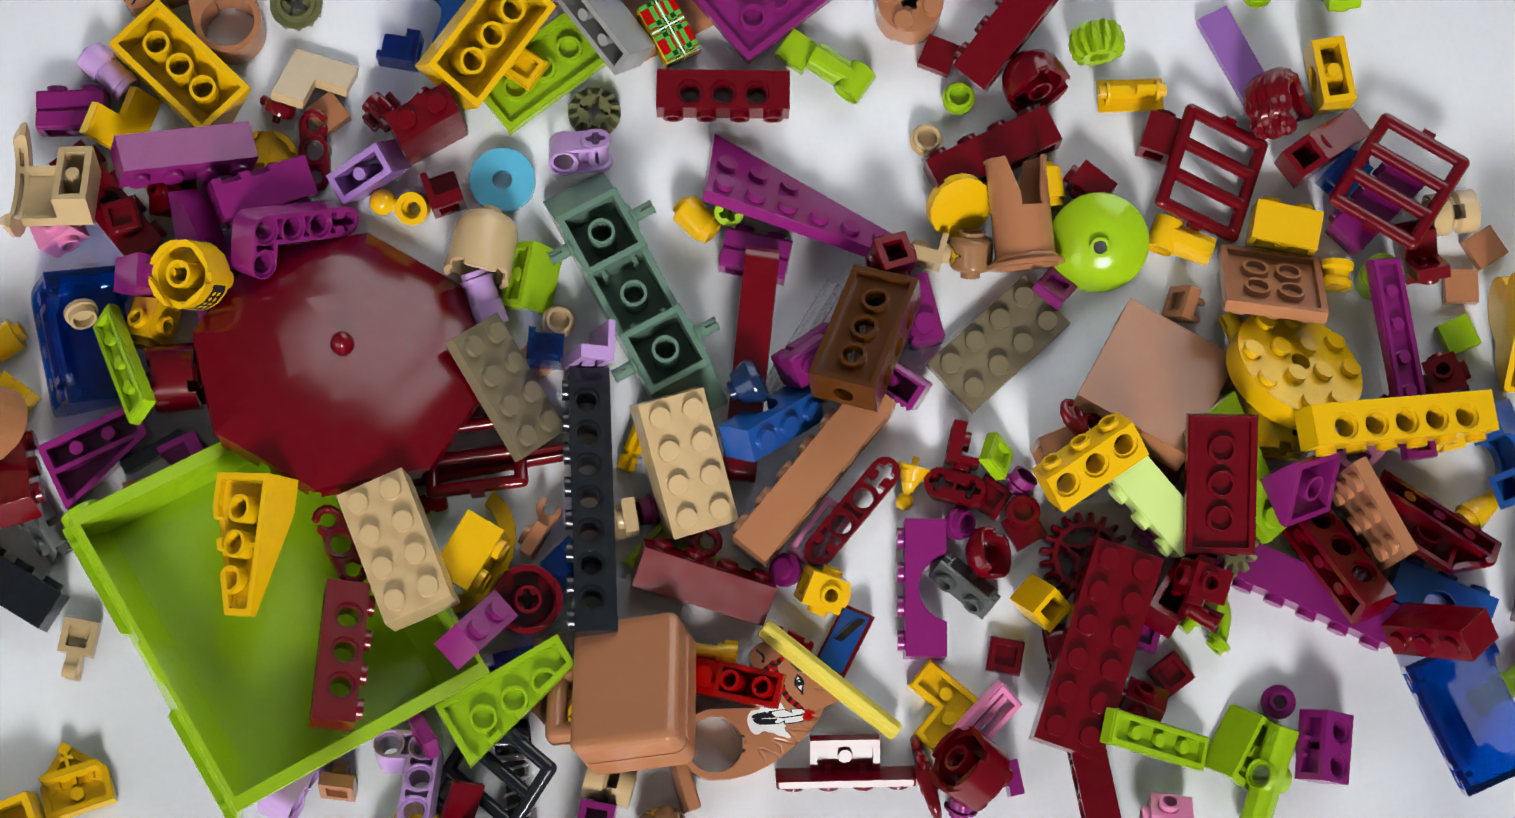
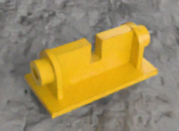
[1096,78,1167,113]

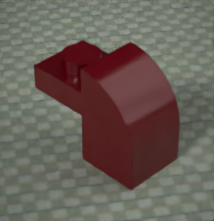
[1393,219,1451,285]

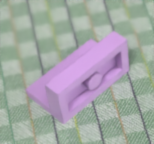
[562,319,616,370]

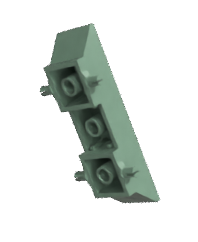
[543,173,728,412]

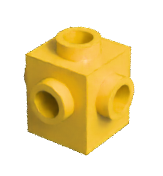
[126,297,182,351]
[793,563,851,617]

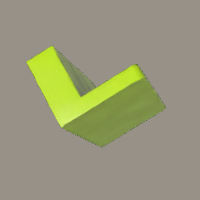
[501,240,562,316]
[1204,704,1270,790]

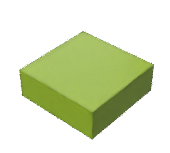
[775,28,819,75]
[1434,313,1482,355]
[978,432,1014,481]

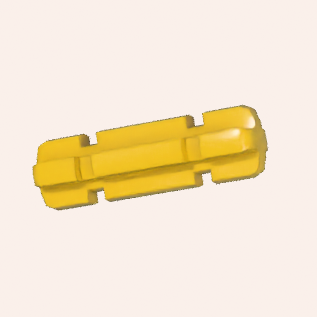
[617,424,642,473]

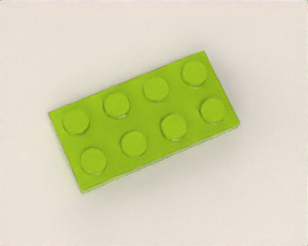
[483,12,606,135]

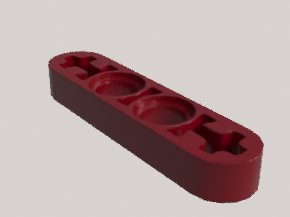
[804,457,901,567]

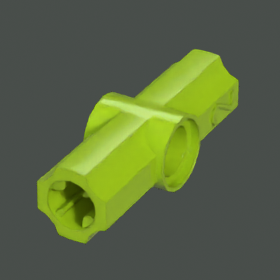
[1239,722,1299,818]

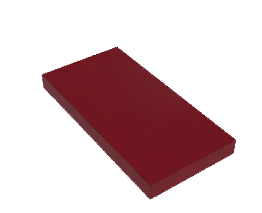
[1183,413,1258,555]

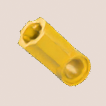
[1149,214,1217,267]

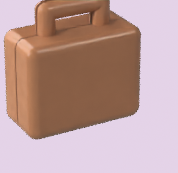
[545,612,696,775]

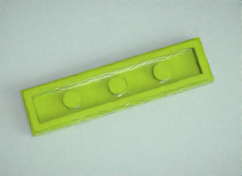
[93,303,156,425]
[1100,707,1210,771]

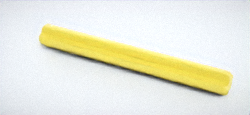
[758,621,902,740]

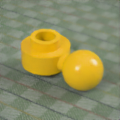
[369,189,431,225]

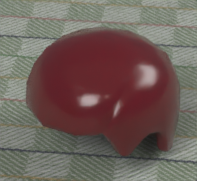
[965,527,1012,579]

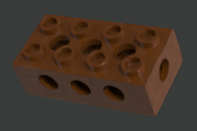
[808,264,922,412]

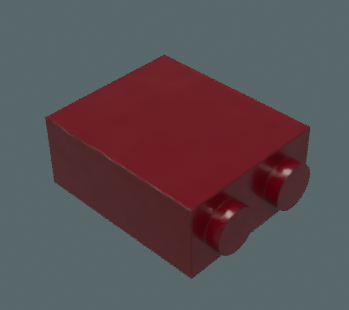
[384,82,468,166]

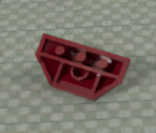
[1379,469,1502,575]

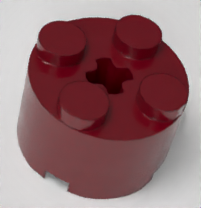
[145,342,206,413]
[490,564,563,634]
[928,726,1013,811]

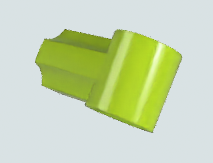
[806,43,876,104]

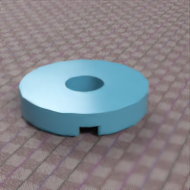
[469,148,536,214]

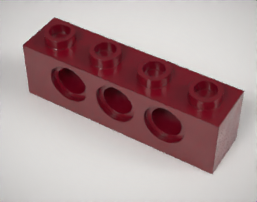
[656,69,790,123]
[49,139,168,256]
[1282,508,1397,625]
[308,578,375,731]

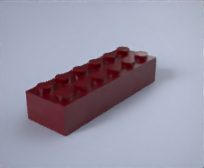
[1029,537,1165,762]

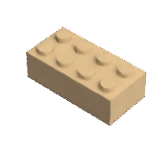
[630,387,739,540]
[336,467,460,632]

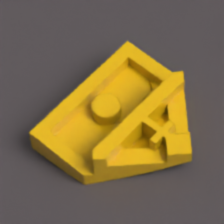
[38,742,118,818]

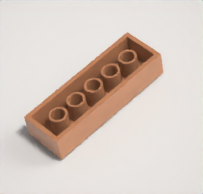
[732,394,897,570]

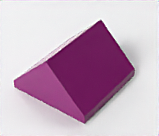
[1260,449,1343,527]

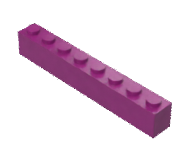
[1130,524,1401,651]

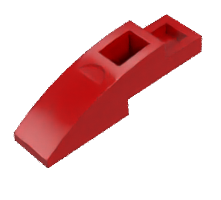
[696,657,786,709]

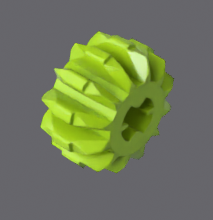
[1068,18,1126,67]

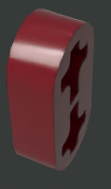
[923,467,989,509]

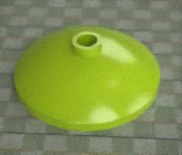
[1052,192,1149,293]

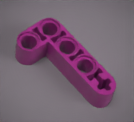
[231,200,359,280]

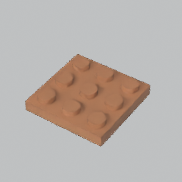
[1217,244,1329,324]
[1332,456,1419,571]

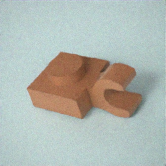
[518,497,563,561]

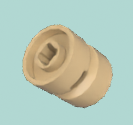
[1421,189,1481,237]
[581,767,639,809]

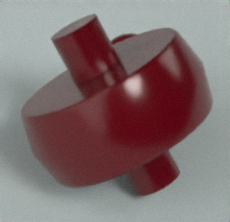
[259,95,296,124]

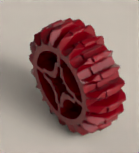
[1038,512,1127,600]

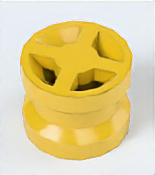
[1320,257,1354,292]

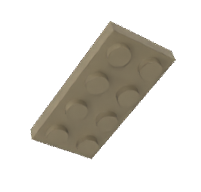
[926,275,1070,414]
[445,312,563,462]

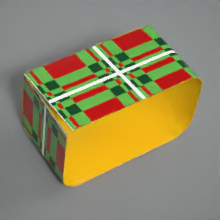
[636,0,702,69]

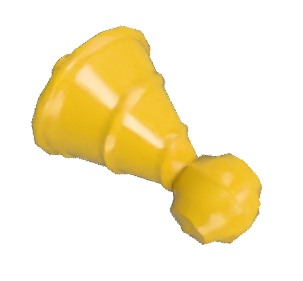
[895,456,931,510]

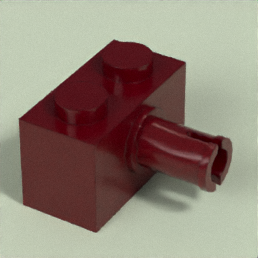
[1144,555,1224,639]

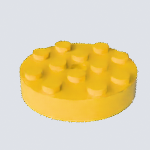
[1226,315,1363,430]

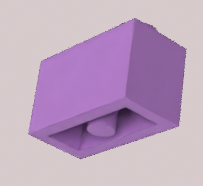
[326,139,411,205]

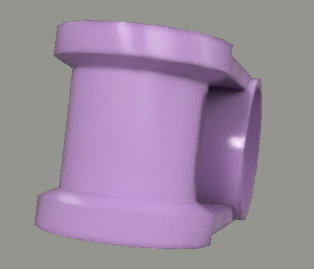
[549,129,613,176]

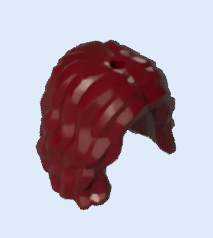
[1243,67,1315,140]

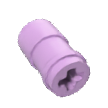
[77,42,141,103]
[461,269,509,325]

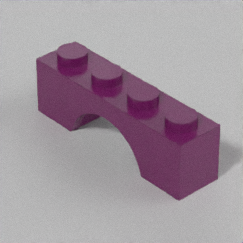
[896,518,947,660]

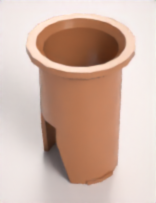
[983,154,1065,273]

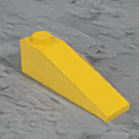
[212,472,299,617]

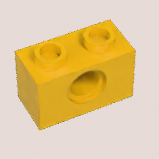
[1303,35,1357,115]

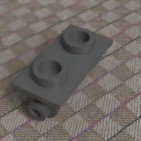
[19,498,73,565]
[929,553,1001,619]

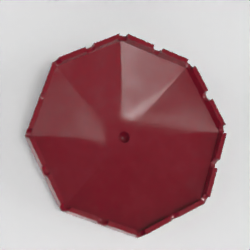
[192,233,480,497]

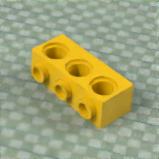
[1032,412,1149,513]

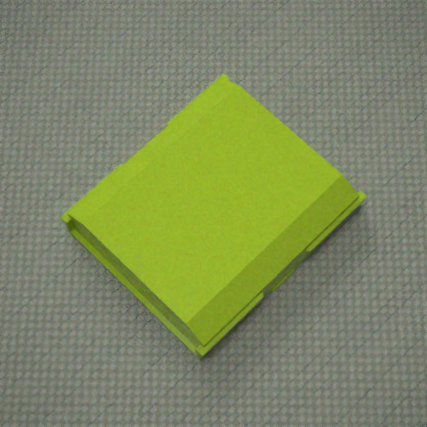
[62,441,490,818]

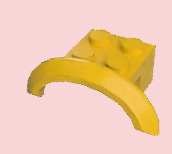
[441,491,517,613]

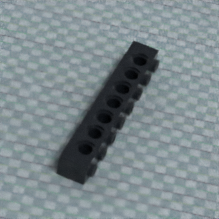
[562,368,618,639]

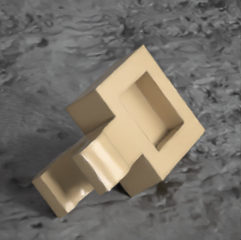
[57,617,102,681]

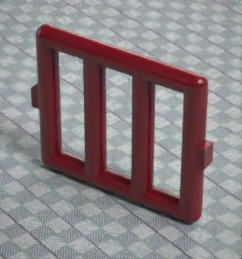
[1155,104,1268,243]
[1328,113,1470,250]
[424,416,529,499]

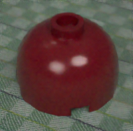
[1002,49,1070,113]

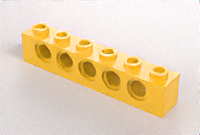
[1294,389,1500,457]

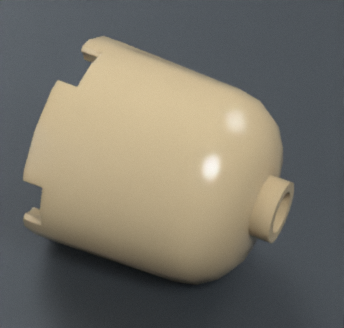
[443,205,518,289]

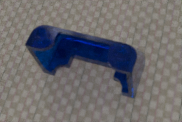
[31,265,151,418]
[1400,642,1515,797]

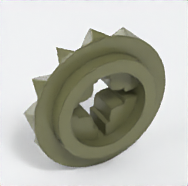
[270,0,324,32]
[568,86,621,134]

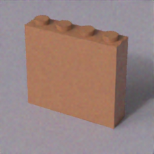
[1069,298,1232,472]

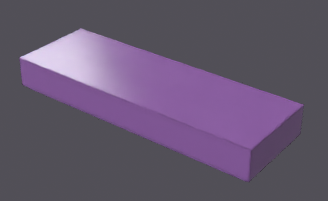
[1195,6,1264,105]

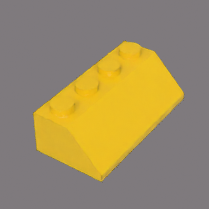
[108,0,251,127]

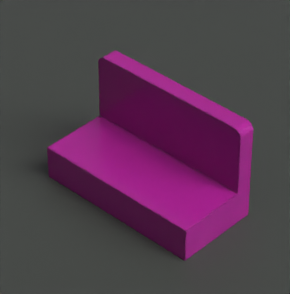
[156,430,210,465]

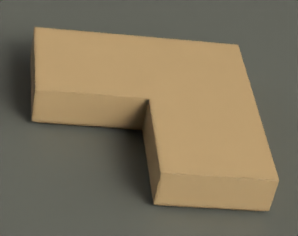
[271,48,359,109]

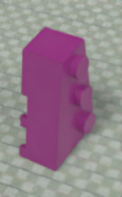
[204,155,318,230]
[37,407,153,510]

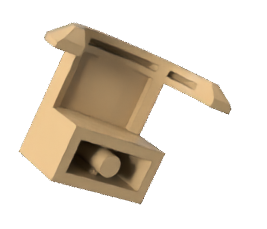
[0,122,101,237]

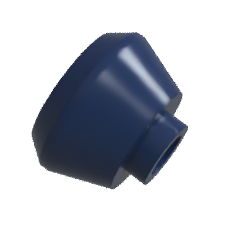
[726,359,769,404]

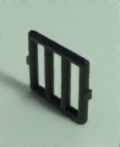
[436,727,557,818]

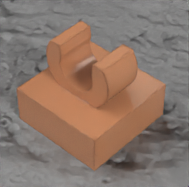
[1161,285,1205,323]
[318,759,358,802]

